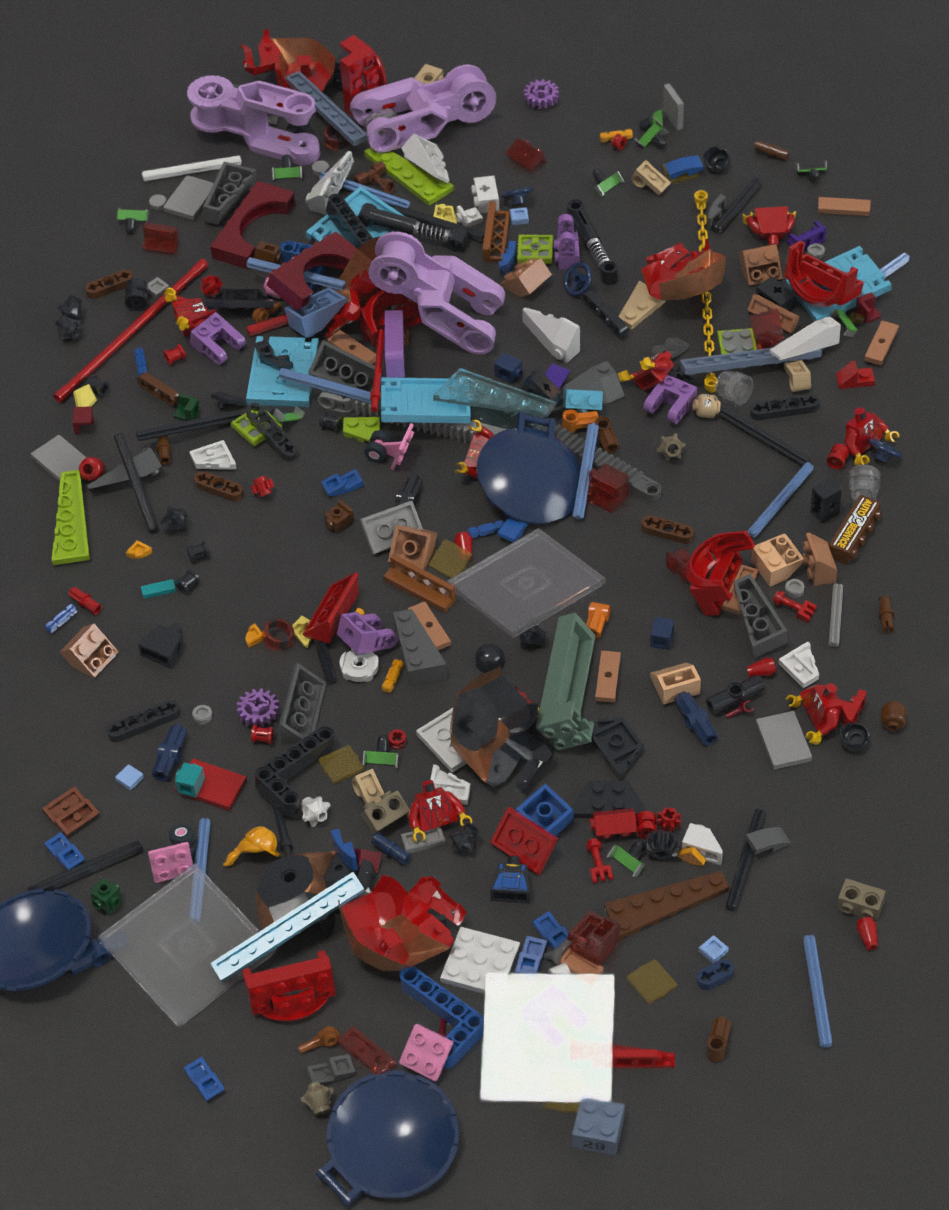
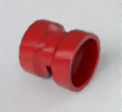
[826,444,850,469]
[636,811,657,839]

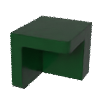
[173,394,200,421]

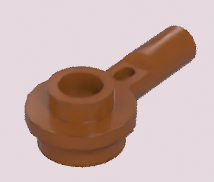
[252,302,282,323]
[298,1026,340,1054]

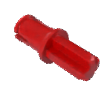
[68,587,102,615]

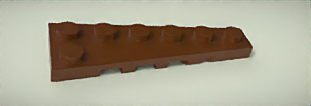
[604,871,729,941]

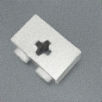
[471,176,499,213]

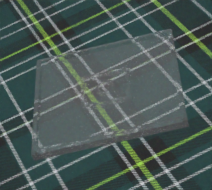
[447,528,606,638]
[98,863,276,1027]
[480,973,615,1103]

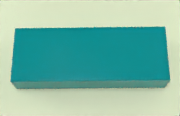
[141,579,176,599]

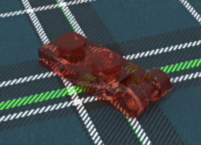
[338,1026,396,1075]

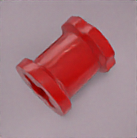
[163,344,186,365]
[251,725,274,745]

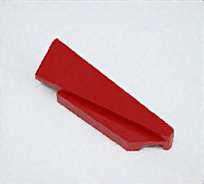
[570,1039,675,1068]

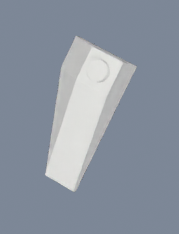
[402,134,449,183]
[306,151,354,215]
[522,308,580,363]
[770,317,841,360]

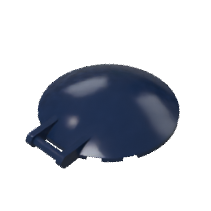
[476,411,581,525]
[0,889,91,991]
[316,1070,459,1207]

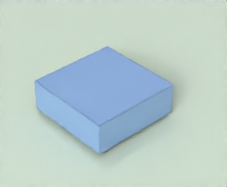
[510,207,529,225]
[115,764,144,791]
[699,935,729,963]

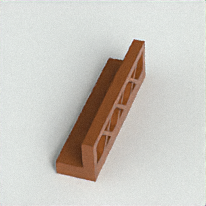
[483,202,510,262]
[383,554,456,613]

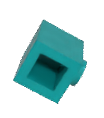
[175,763,205,797]

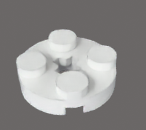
[340,648,379,682]

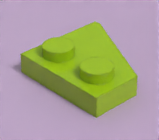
[343,417,380,443]

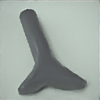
[543,929,581,964]

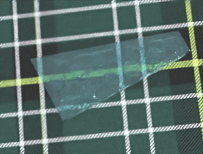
[433,368,556,417]

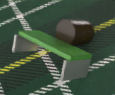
[830,309,865,337]

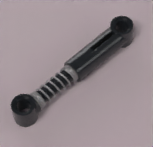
[567,199,618,285]
[358,203,468,252]

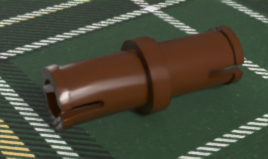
[754,140,789,161]
[156,436,171,465]
[878,595,895,634]

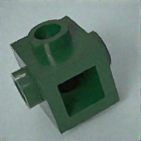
[90,878,122,916]

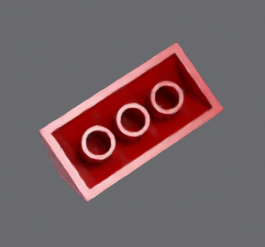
[302,572,358,643]

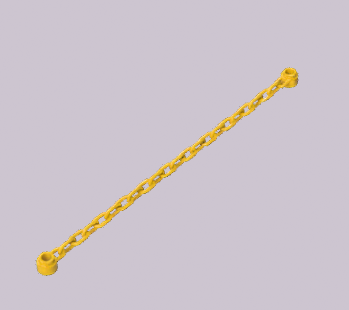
[694,190,719,393]

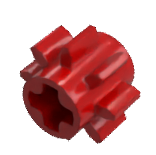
[201,275,222,297]
[250,475,274,497]
[657,807,681,832]

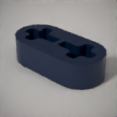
[697,959,734,990]

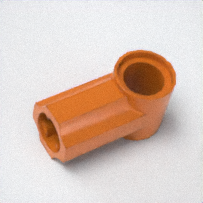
[562,410,598,433]
[586,602,611,639]

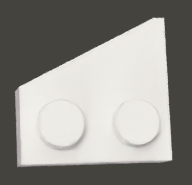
[189,440,236,469]
[778,642,819,688]
[430,765,470,805]

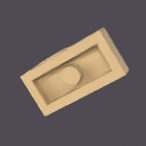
[632,160,671,195]
[784,360,811,392]
[352,769,390,813]

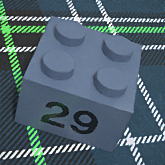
[572,1096,625,1156]

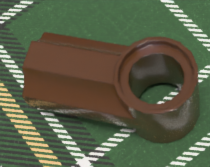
[595,416,619,454]
[706,1016,732,1063]

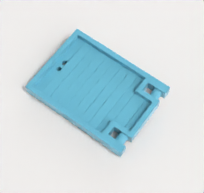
[306,186,404,242]
[786,246,892,322]
[246,336,319,407]
[381,377,471,423]

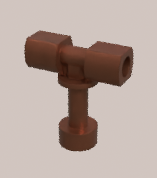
[353,161,395,194]

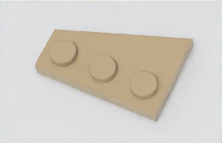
[619,280,666,330]

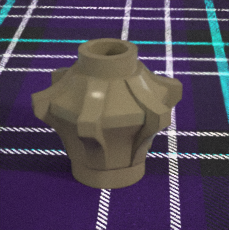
[657,433,686,461]
[300,1081,334,1116]

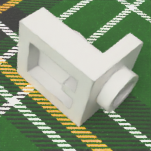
[455,206,483,227]

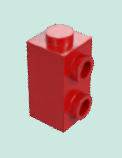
[590,808,637,838]

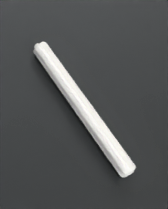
[142,156,241,181]

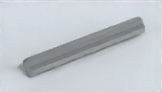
[829,583,843,647]

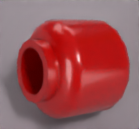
[79,457,106,481]

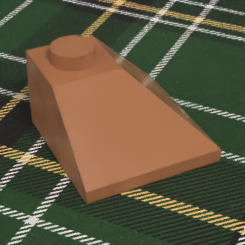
[388,525,438,570]

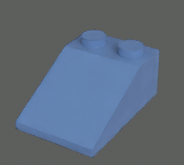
[285,287,347,338]

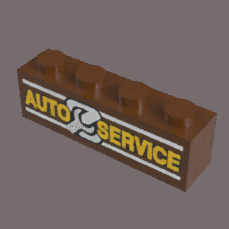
[828,494,882,565]

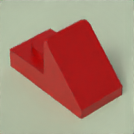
[836,360,875,389]
[839,689,867,727]

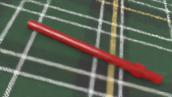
[370,329,385,412]

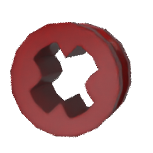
[611,134,627,151]
[388,729,407,749]

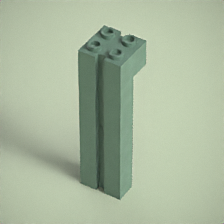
[536,612,596,751]

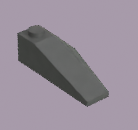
[550,361,625,413]
[86,446,162,489]

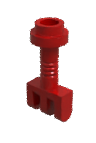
[773,591,817,622]
[586,839,613,883]

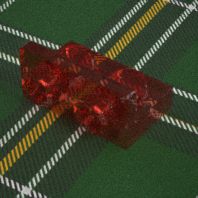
[506,138,547,172]
[142,222,180,254]
[666,548,709,584]

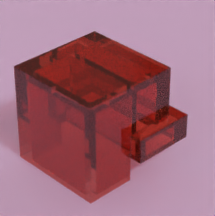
[750,308,785,349]
[588,463,629,513]
[567,911,621,966]

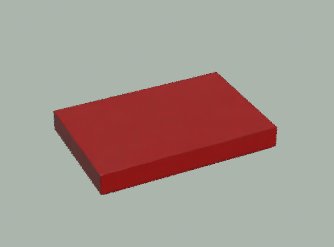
[175,759,247,811]
[490,807,559,874]

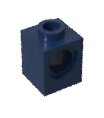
[494,353,523,384]
[650,617,674,650]

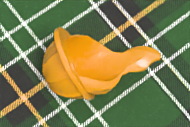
[223,827,281,867]

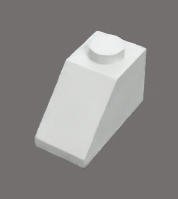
[682,823,723,865]

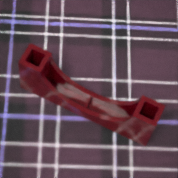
[210,181,295,270]
[266,231,357,311]

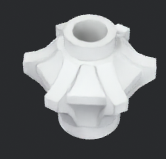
[300,797,330,827]

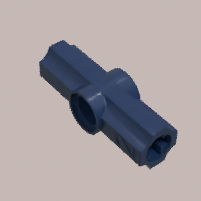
[675,691,718,746]
[152,724,187,782]
[69,930,129,975]

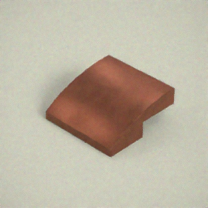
[42,786,99,836]

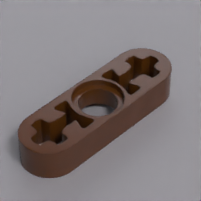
[85,270,133,299]
[137,372,179,407]
[194,471,243,501]
[641,515,694,544]

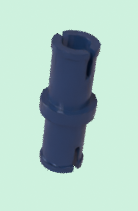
[371,832,411,865]

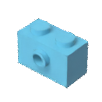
[563,389,603,412]

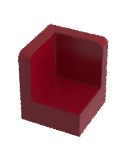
[855,292,881,324]
[73,406,94,434]
[353,848,382,873]

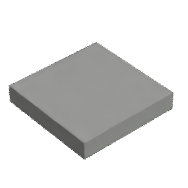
[663,84,684,131]

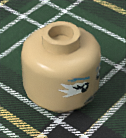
[692,394,721,418]

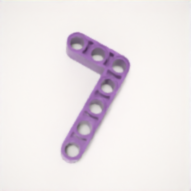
[385,310,405,378]

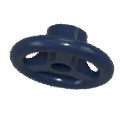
[500,187,534,205]
[564,262,592,296]
[869,438,902,462]

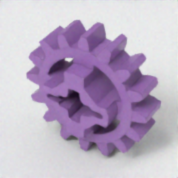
[523,79,559,109]
[237,688,280,727]

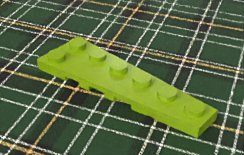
[364,147,454,206]
[52,470,90,565]

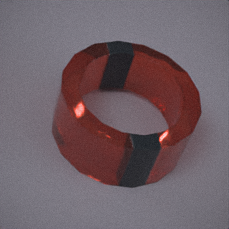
[323,125,350,150]
[261,617,294,650]

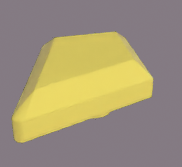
[434,204,457,223]
[73,384,97,407]
[290,616,312,648]

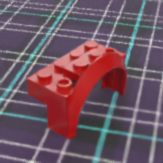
[340,35,386,117]
[784,241,864,307]
[360,290,422,346]
[686,530,755,616]
[242,950,336,1021]

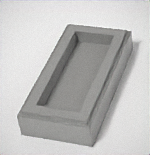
[401,826,446,853]

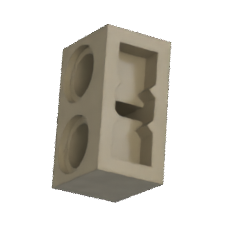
[360,790,410,835]
[837,878,886,922]

